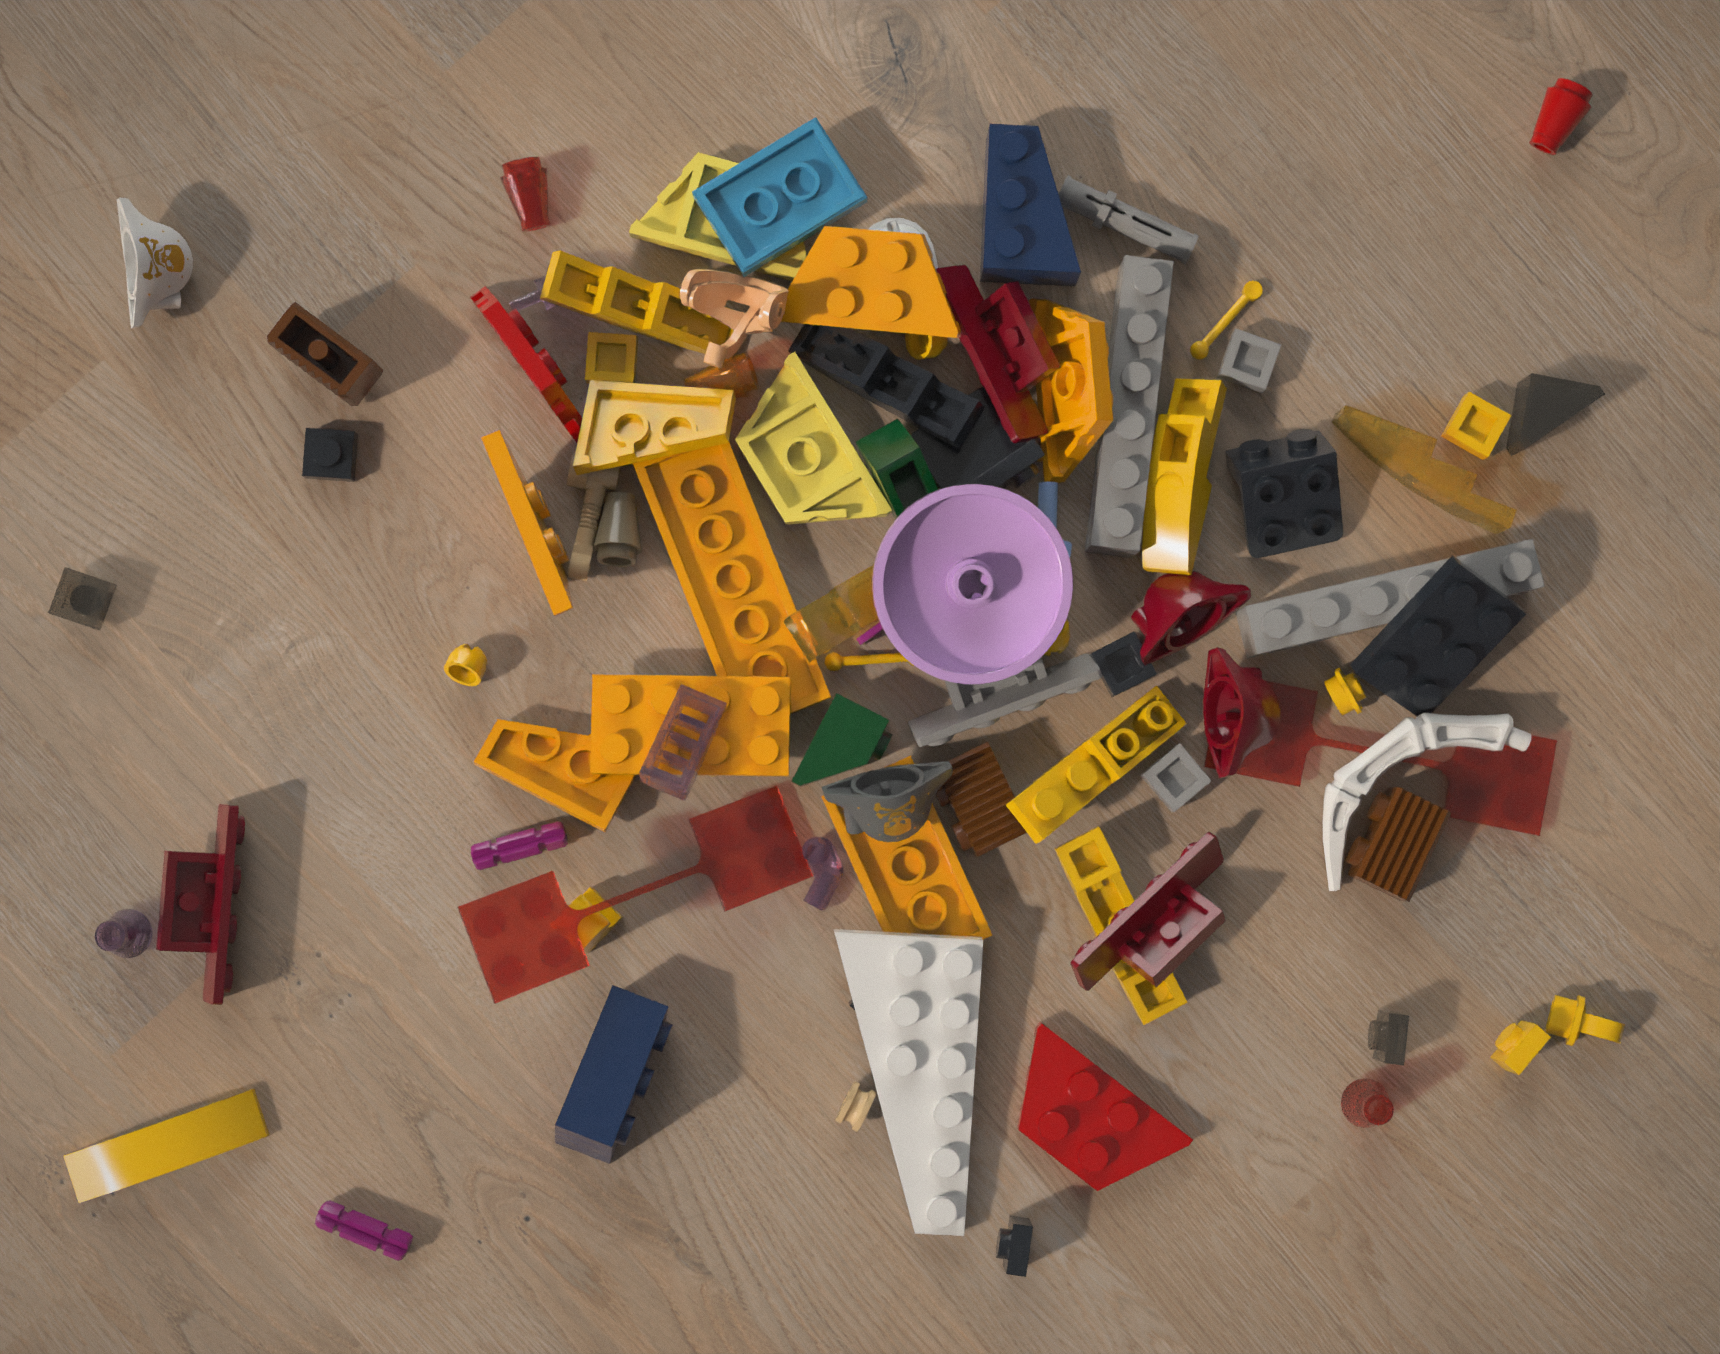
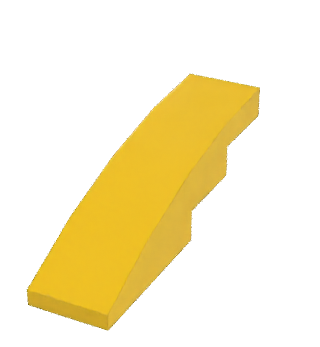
[540,250,736,361]

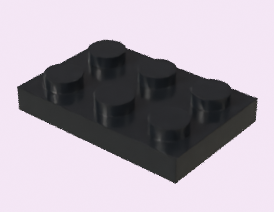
[1350,555,1526,716]

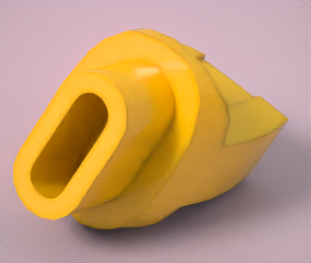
[1545,995,1625,1046]

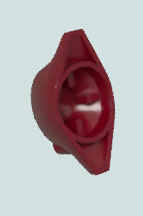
[1131,571,1251,666]
[1203,647,1281,778]

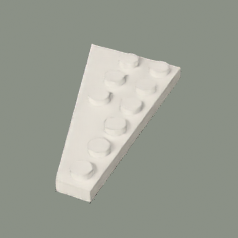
[833,929,983,1236]

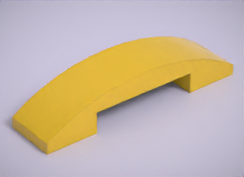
[1054,826,1188,1025]
[64,1089,270,1203]

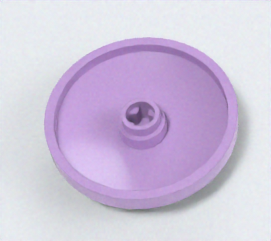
[872,484,1073,684]

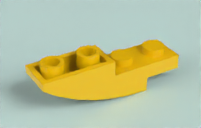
[1142,378,1227,575]
[1006,685,1187,844]

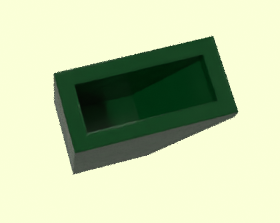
[856,419,938,519]
[791,693,893,787]

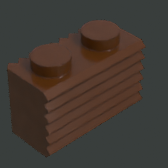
[267,302,383,407]
[935,742,1027,857]
[1346,787,1451,902]

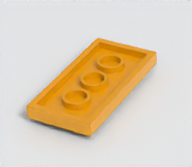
[590,674,791,777]
[821,755,993,940]

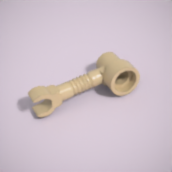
[567,448,621,581]

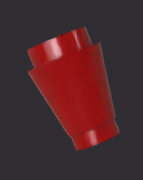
[1529,78,1593,155]

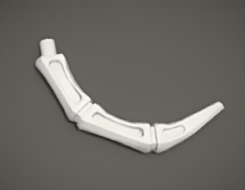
[1323,713,1531,891]

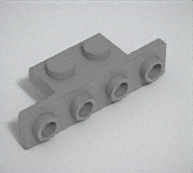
[908,654,1102,747]

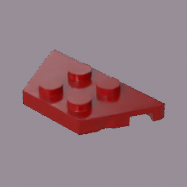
[470,286,582,443]
[1017,1022,1193,1191]

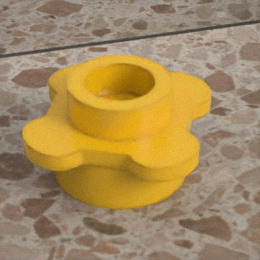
[1324,667,1367,716]

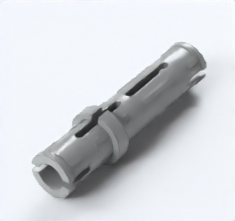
[1058,175,1199,264]

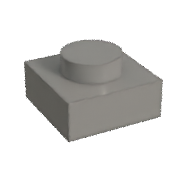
[1217,329,1281,393]
[1140,743,1211,813]

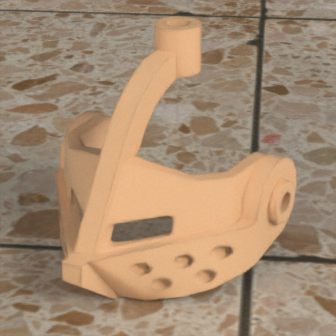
[680,269,789,368]

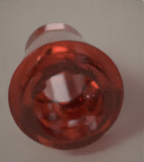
[500,157,551,232]
[1341,1078,1394,1128]

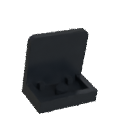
[911,387,1045,489]
[1225,429,1343,558]

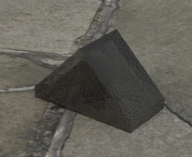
[1506,373,1605,456]

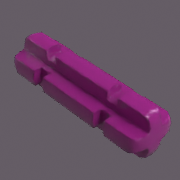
[471,821,568,870]
[315,1200,413,1261]

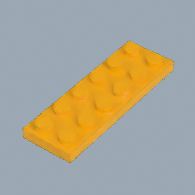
[633,442,831,714]

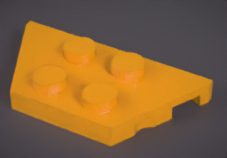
[781,226,961,338]
[1029,298,1113,483]
[481,430,573,616]

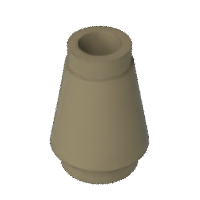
[593,492,642,567]

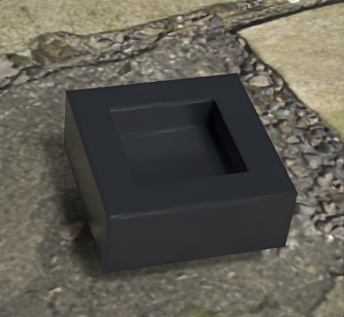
[302,428,358,482]
[1089,631,1157,698]
[996,1215,1033,1277]

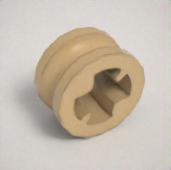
[835,1081,877,1132]

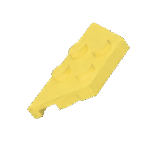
[629,152,807,281]
[735,352,892,525]

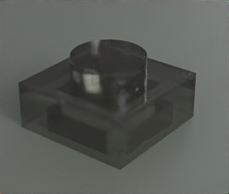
[48,567,117,630]
[1368,1009,1409,1065]

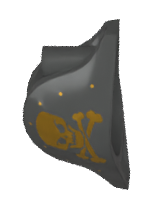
[822,761,953,842]

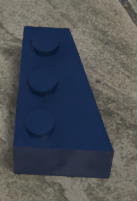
[980,124,1081,286]
[555,985,673,1164]

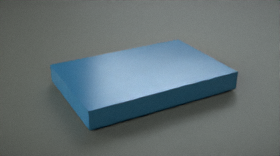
[692,117,868,277]

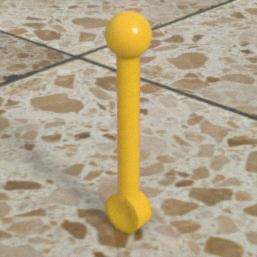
[1190,280,1263,360]
[824,652,914,671]

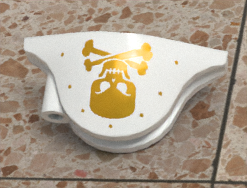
[117,197,193,328]

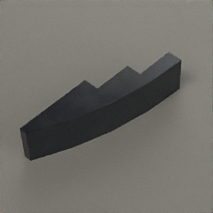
[788,324,985,449]

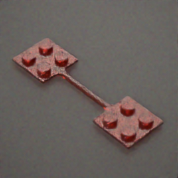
[1203,680,1557,836]
[457,786,813,1004]

